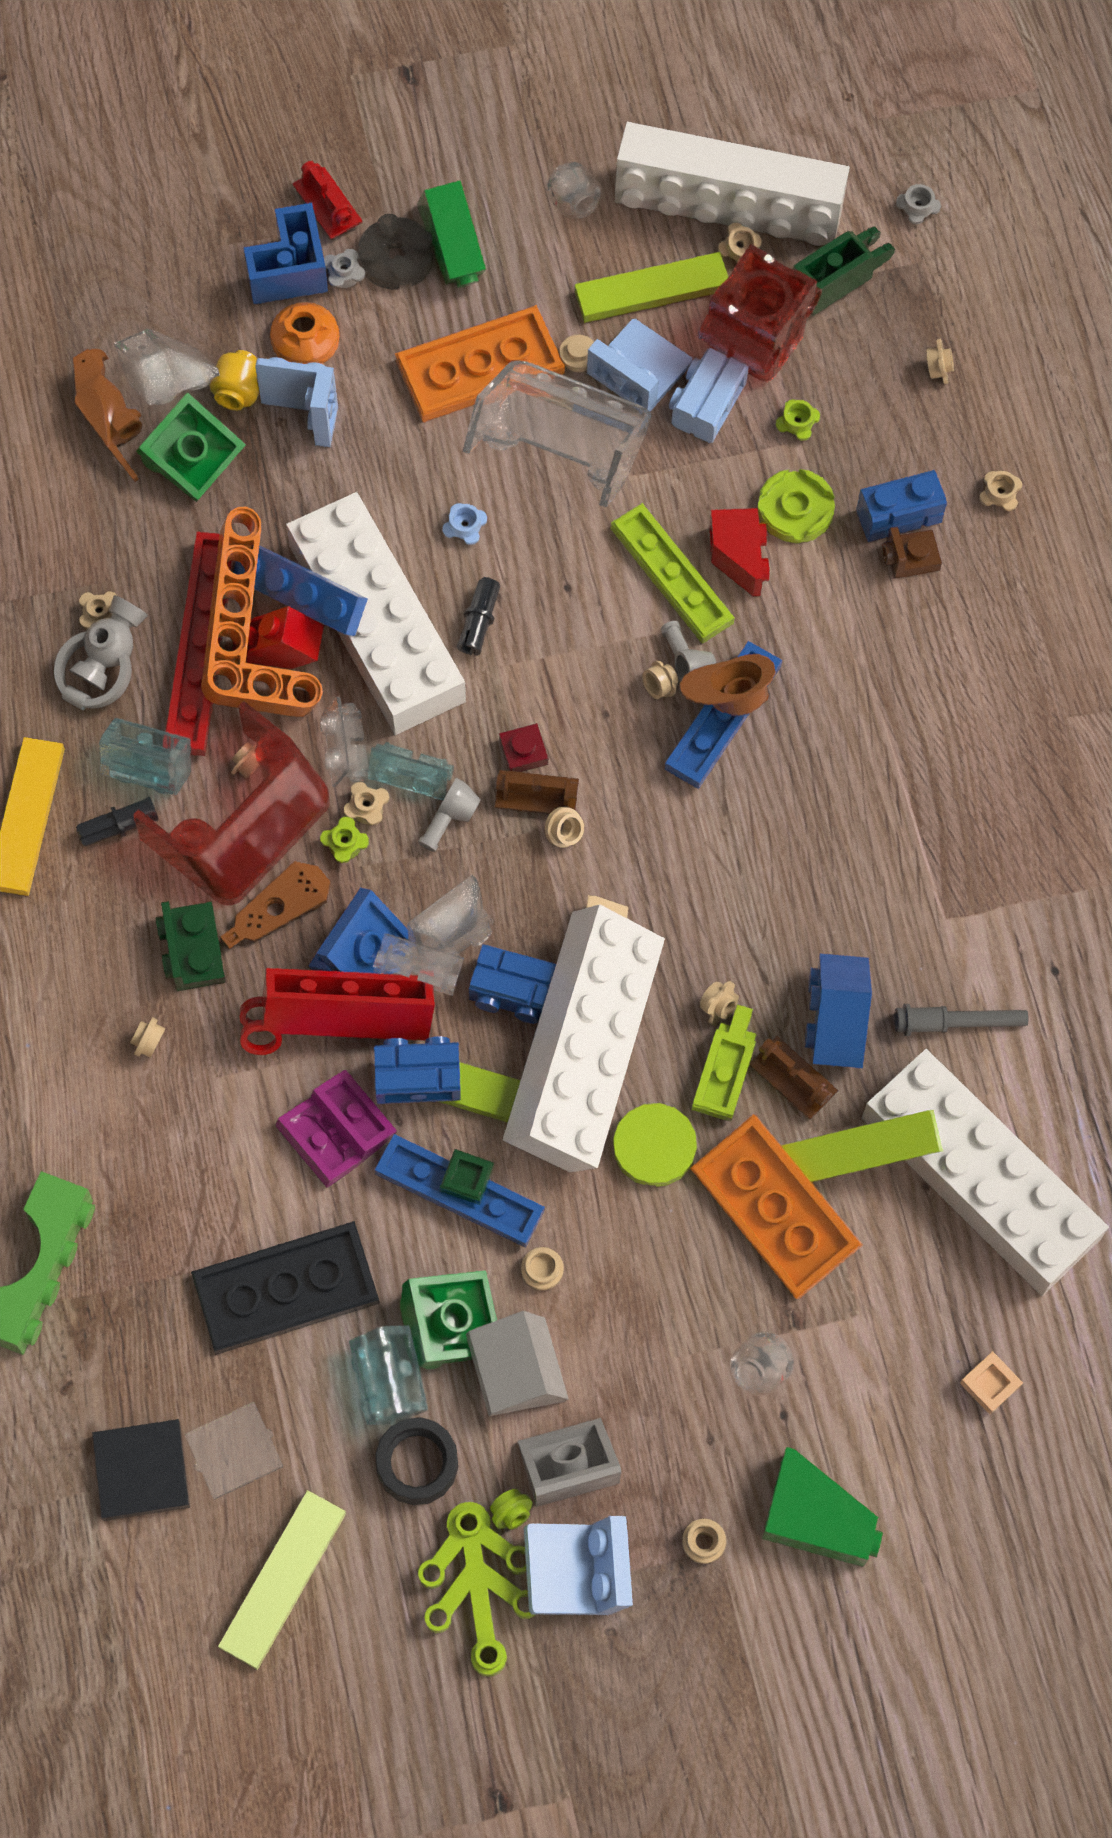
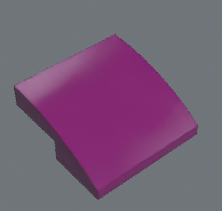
[275,1069,397,1188]

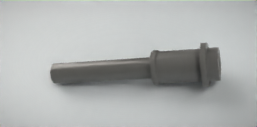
[894,1004,1029,1036]

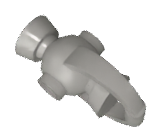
[54,595,148,710]

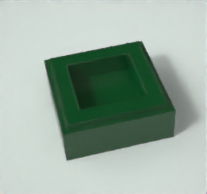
[440,1149,494,1205]

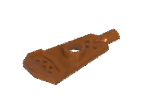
[220,861,331,949]

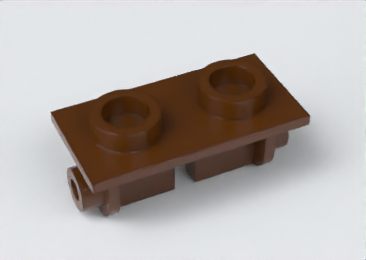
[495,770,579,814]
[749,1036,838,1120]

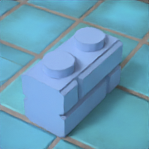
[669,348,749,443]

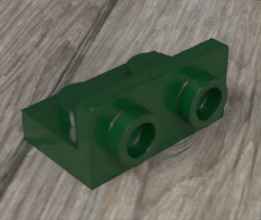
[155,901,226,991]

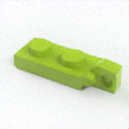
[691,1004,756,1122]

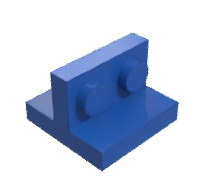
[308,887,416,974]

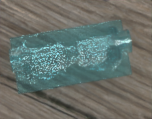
[368,742,454,800]

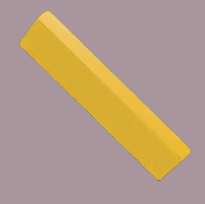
[0,737,65,896]

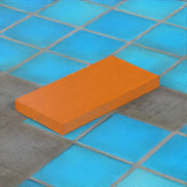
[395,305,565,423]
[690,1114,863,1300]

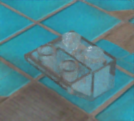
[114,328,220,405]

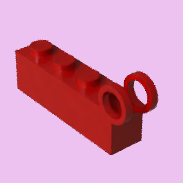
[239,968,435,1055]

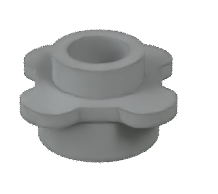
[896,184,941,224]
[324,249,365,288]

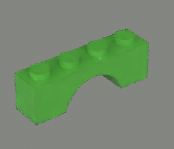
[0,1171,95,1355]

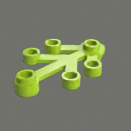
[418,1502,536,1677]

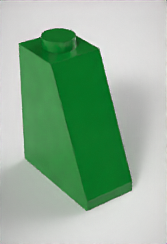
[417,180,486,288]
[762,1447,883,1567]

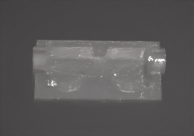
[320,697,369,787]
[374,933,464,996]

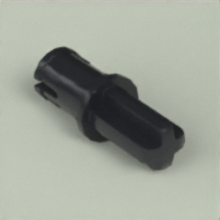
[456,577,500,656]
[76,796,159,846]

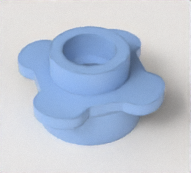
[443,503,487,545]

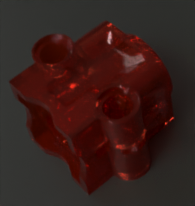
[698,244,822,381]

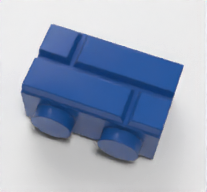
[856,470,947,542]
[469,944,556,1024]
[374,1036,461,1104]

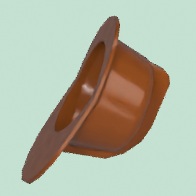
[680,654,775,715]

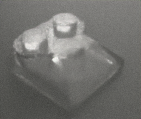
[407,874,494,971]

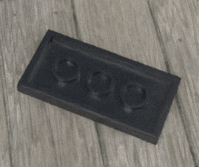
[191,1221,380,1355]

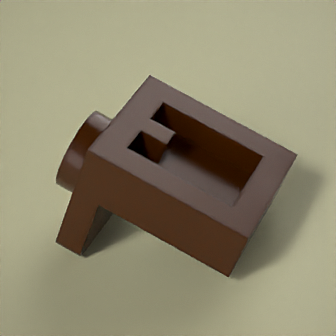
[882,527,942,579]

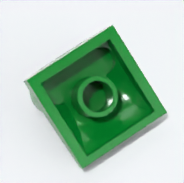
[136,392,246,502]
[400,1270,497,1369]

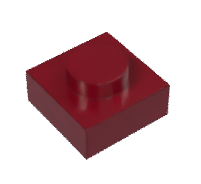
[499,723,549,772]

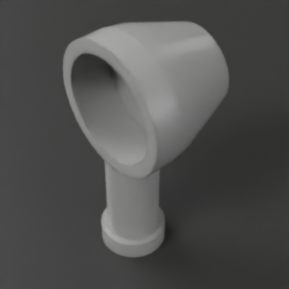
[661,621,716,683]
[418,778,481,852]

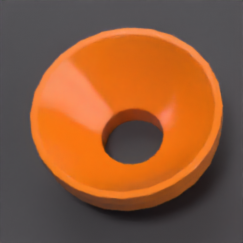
[270,302,340,364]

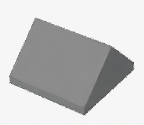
[466,1311,568,1416]
[518,1418,621,1507]

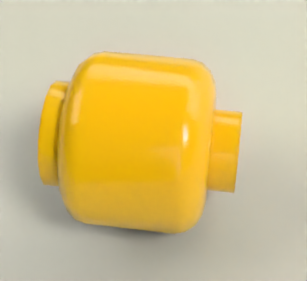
[209,350,259,411]

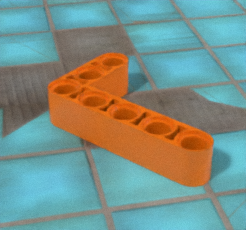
[202,507,323,717]

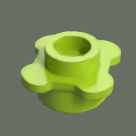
[776,399,820,441]
[320,817,369,863]

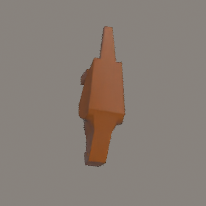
[73,348,142,482]

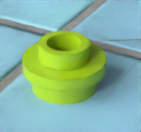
[490,1489,533,1530]

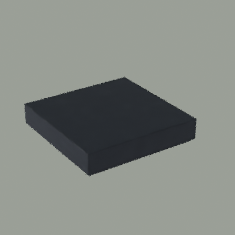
[92,1419,191,1521]

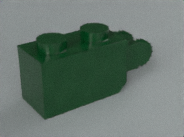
[789,226,895,317]

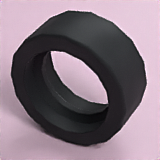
[375,1417,458,1505]

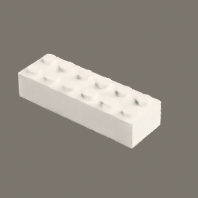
[615,122,850,245]
[286,492,466,735]
[503,904,665,1172]
[862,1049,1109,1296]

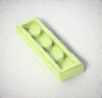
[218,1490,346,1670]

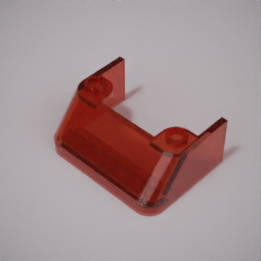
[133,701,330,905]

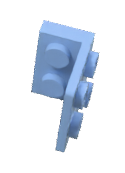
[587,319,693,415]
[255,357,338,447]
[524,1516,633,1615]

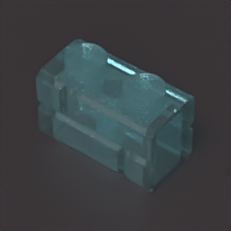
[99,718,191,795]
[349,1325,428,1426]

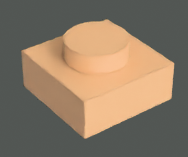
[960,1351,1023,1415]

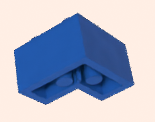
[244,203,328,305]
[805,953,872,1068]

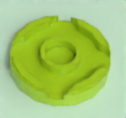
[758,469,835,543]
[613,1103,697,1187]

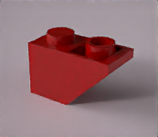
[709,508,770,596]
[232,606,324,669]

